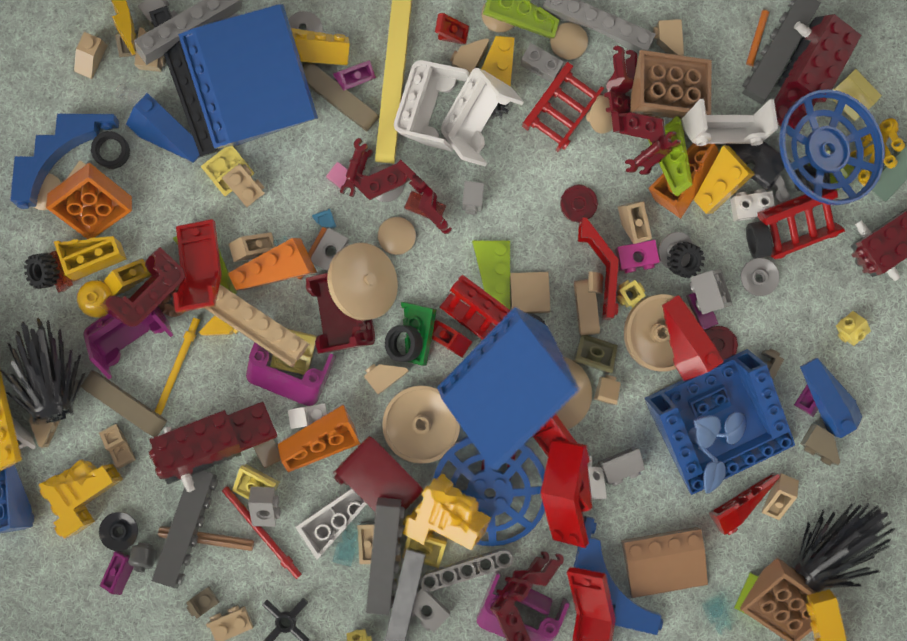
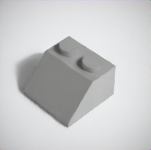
[690,269,733,314]
[598,447,645,486]

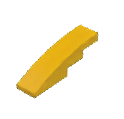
[111,0,136,55]

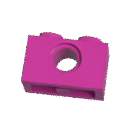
[615,240,660,274]

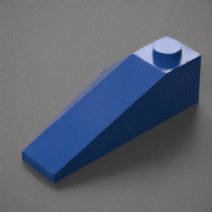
[126,93,200,163]
[800,358,862,438]
[0,464,34,533]

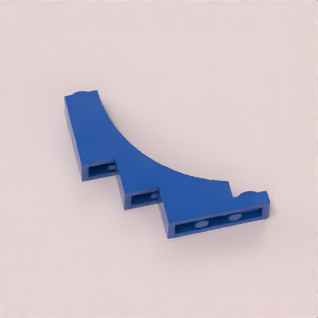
[10,114,119,209]
[574,516,663,635]

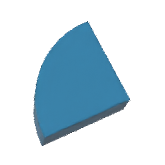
[312,209,336,228]

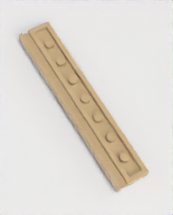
[175,284,309,368]

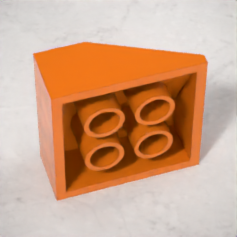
[46,162,132,239]

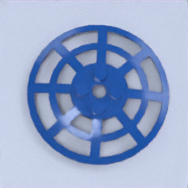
[779,89,885,205]
[433,437,545,546]

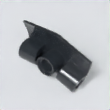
[725,141,791,191]

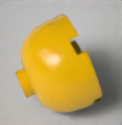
[77,280,113,318]

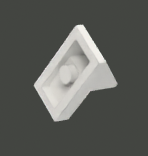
[288,403,327,429]

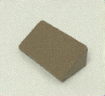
[253,439,281,469]

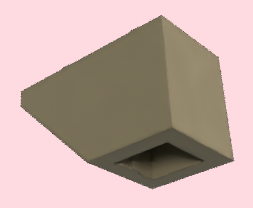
[800,424,840,466]

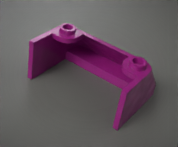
[83,306,173,379]
[246,342,336,406]
[476,571,570,641]

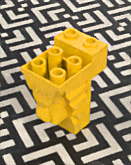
[39,459,124,539]
[402,474,491,550]

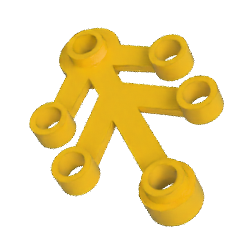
[850,118,905,186]

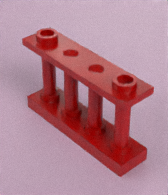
[522,62,604,153]
[757,189,845,259]
[439,274,511,340]

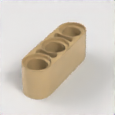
[574,279,600,336]

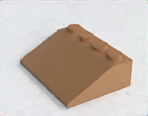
[631,50,712,119]
[621,527,708,598]
[740,558,824,641]

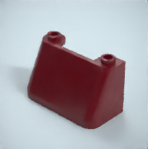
[100,247,185,327]
[306,273,375,354]
[333,436,423,512]

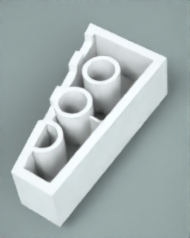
[295,489,366,560]

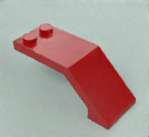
[577,218,619,320]
[173,219,222,313]
[533,413,592,513]
[540,439,590,548]
[567,567,616,641]

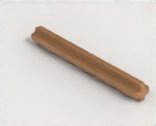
[158,526,254,551]

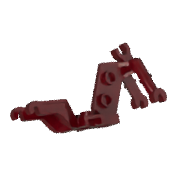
[604,45,681,175]
[340,138,452,234]
[489,551,564,641]

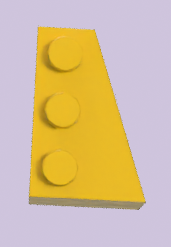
[694,145,755,214]
[53,236,127,281]

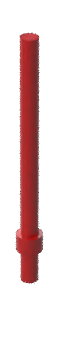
[222,486,302,579]

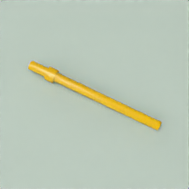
[155,317,200,415]

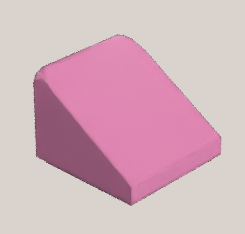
[326,162,347,189]

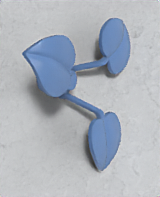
[688,412,746,494]

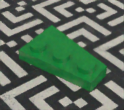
[401,302,437,366]

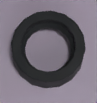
[91,131,130,169]
[746,221,773,259]
[385,325,423,362]

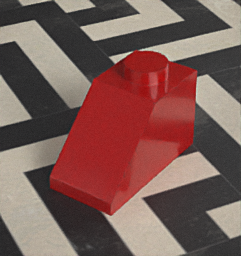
[432,319,472,358]

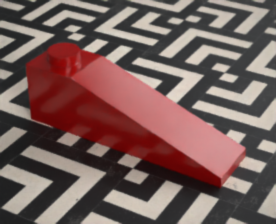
[662,295,724,381]
[709,473,780,535]

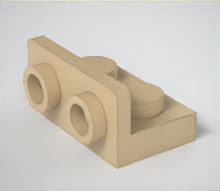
[222,163,265,207]
[206,605,253,641]

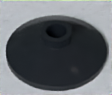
[99,512,138,551]

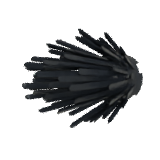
[0,318,86,424]
[792,503,895,592]

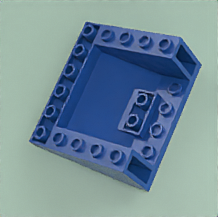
[178,4,318,149]
[437,307,580,471]
[644,349,795,495]

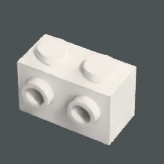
[730,189,775,222]

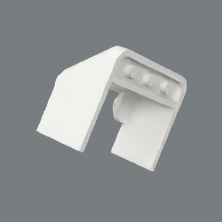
[394,60,470,152]
[441,68,524,166]
[681,99,778,146]

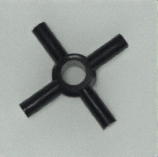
[262,598,310,641]

